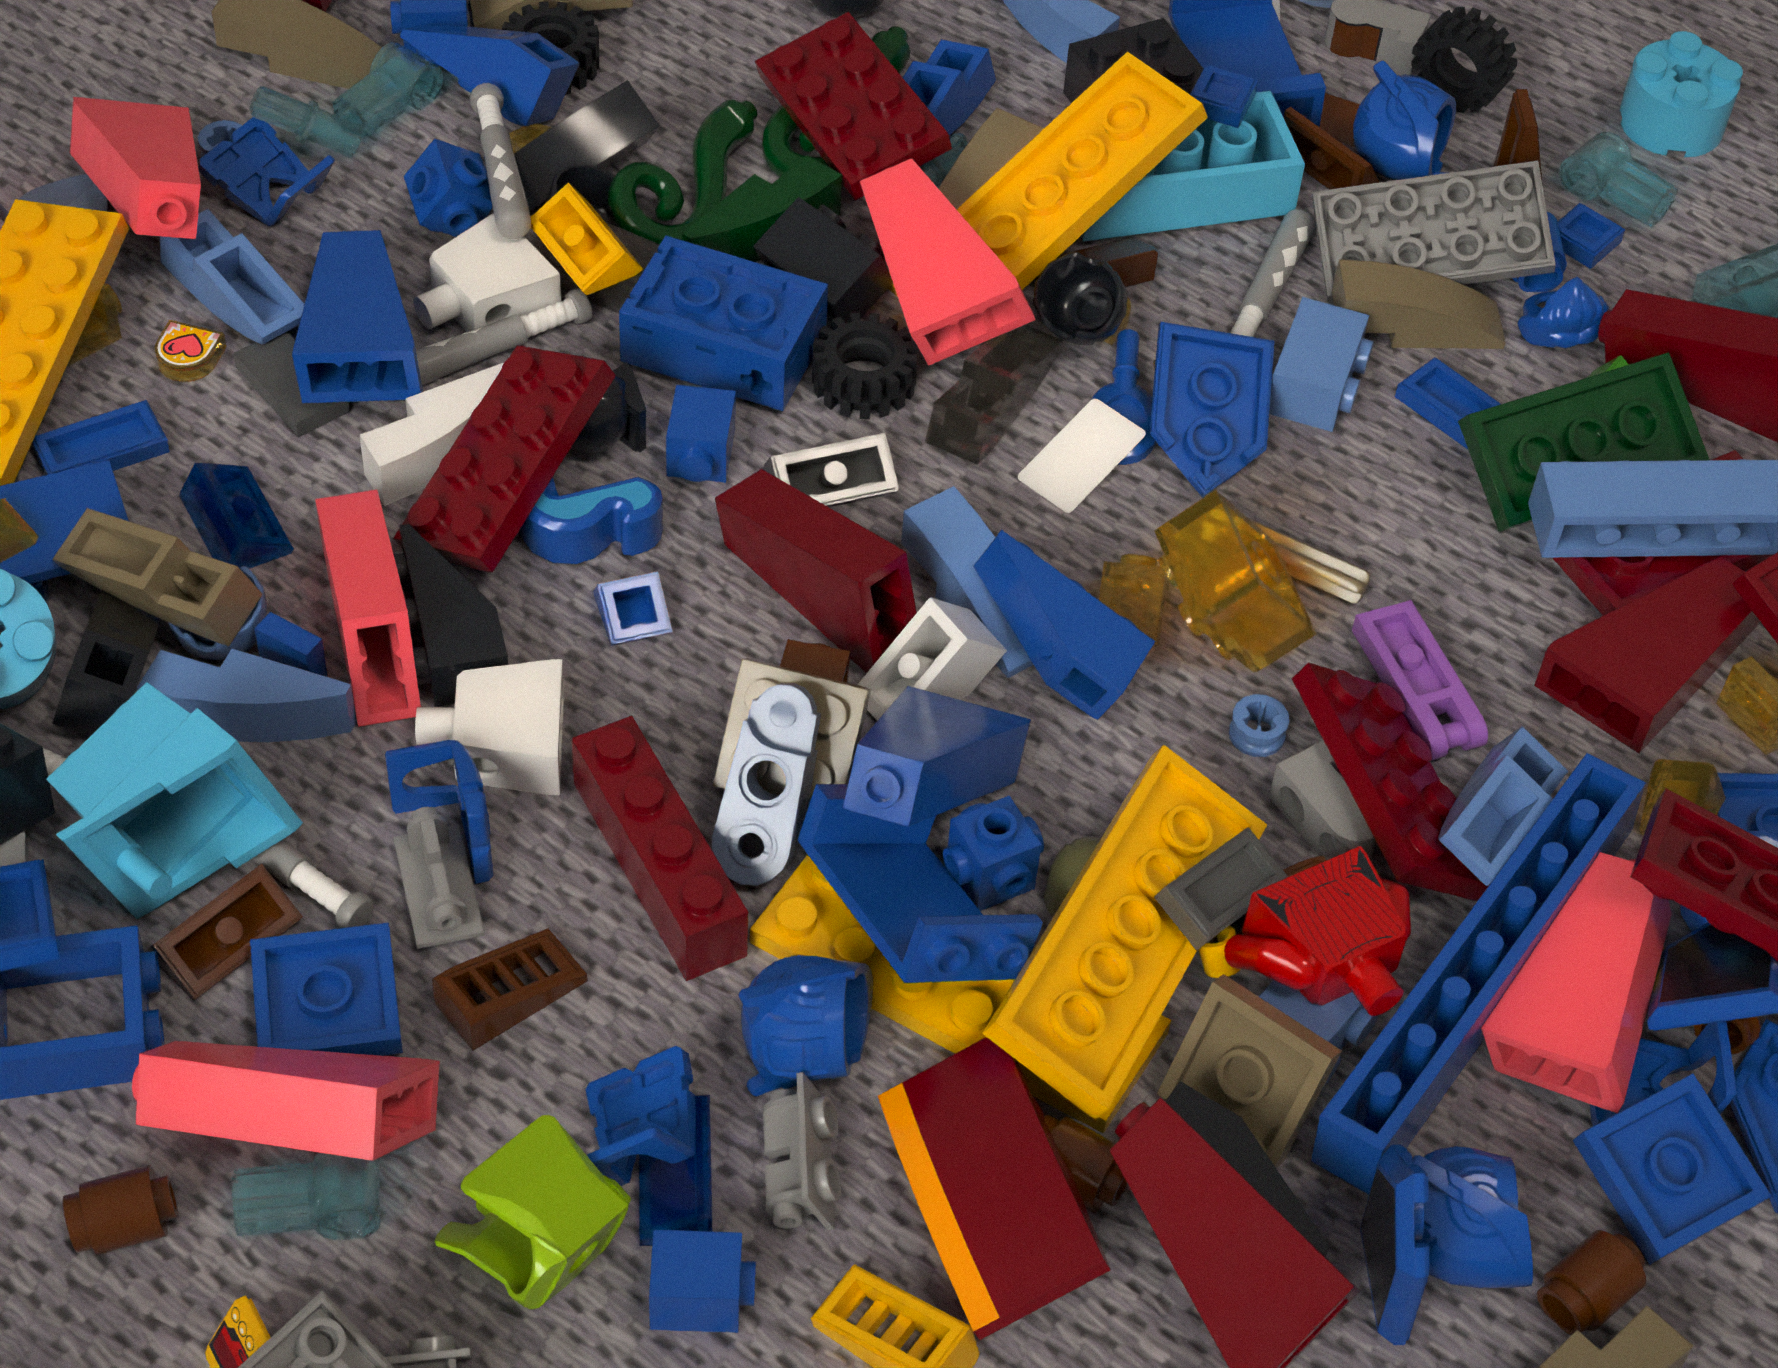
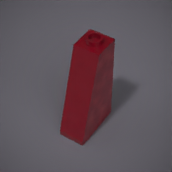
[1598,289,1778,443]
[715,469,917,673]
[1534,556,1759,753]
[1109,1097,1360,1368]

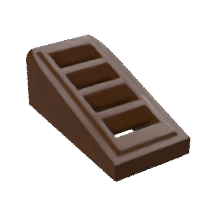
[1493,89,1543,186]
[432,928,588,1051]

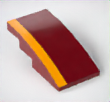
[878,1037,1111,1340]

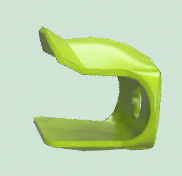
[435,1115,631,1310]

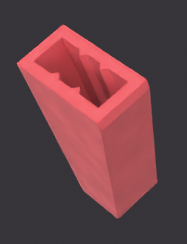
[70,97,201,239]
[860,158,1036,366]
[315,489,421,727]
[1481,852,1672,1113]
[132,1041,440,1161]

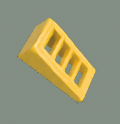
[811,1264,979,1368]

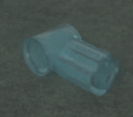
[332,42,443,139]
[1560,132,1678,228]
[232,1153,381,1240]

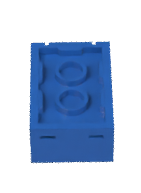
[619,236,828,411]

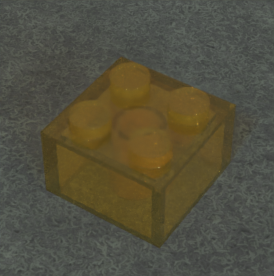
[1154,490,1317,673]

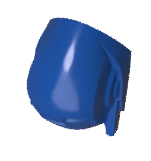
[1353,60,1456,181]
[739,955,873,1096]
[1412,1146,1533,1288]

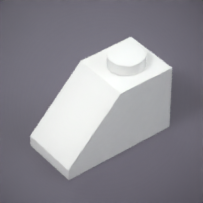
[857,597,1007,721]

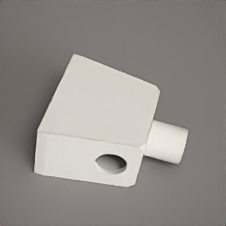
[413,213,561,332]
[415,659,564,795]

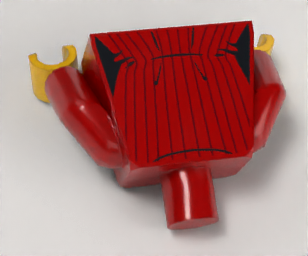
[1199,846,1411,1016]

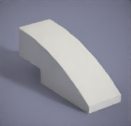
[360,363,504,506]

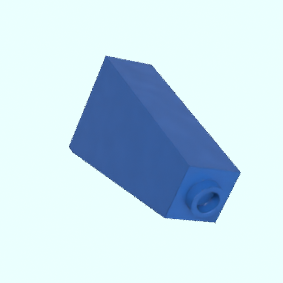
[292,230,423,403]
[843,686,1031,827]

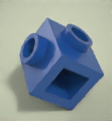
[403,138,492,237]
[943,796,1044,911]

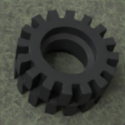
[502,1,600,95]
[1411,7,1517,113]
[812,312,918,419]

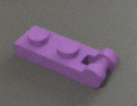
[1352,600,1488,761]

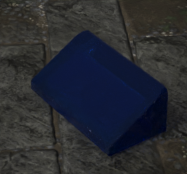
[179,463,294,569]
[639,1095,712,1246]

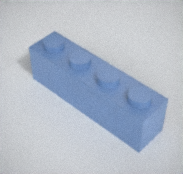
[1528,459,1778,558]

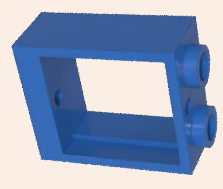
[0,925,165,1100]

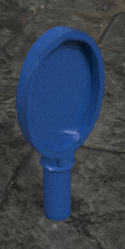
[1091,329,1157,465]

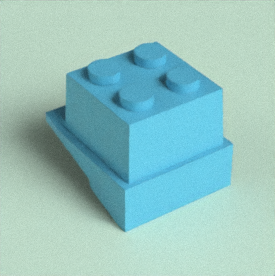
[46,682,303,919]

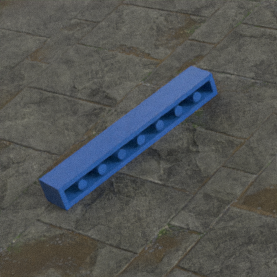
[1311,753,1646,1195]

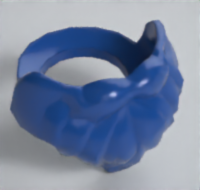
[1518,277,1609,349]

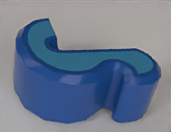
[518,476,663,564]

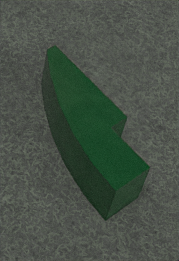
[682,155,842,262]

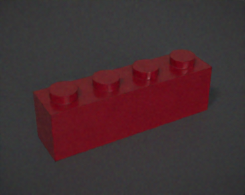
[572,716,748,981]

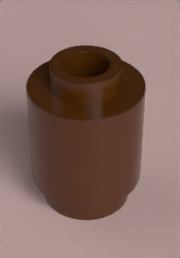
[1045,1115,1128,1213]
[63,1165,179,1255]
[1537,1230,1646,1335]

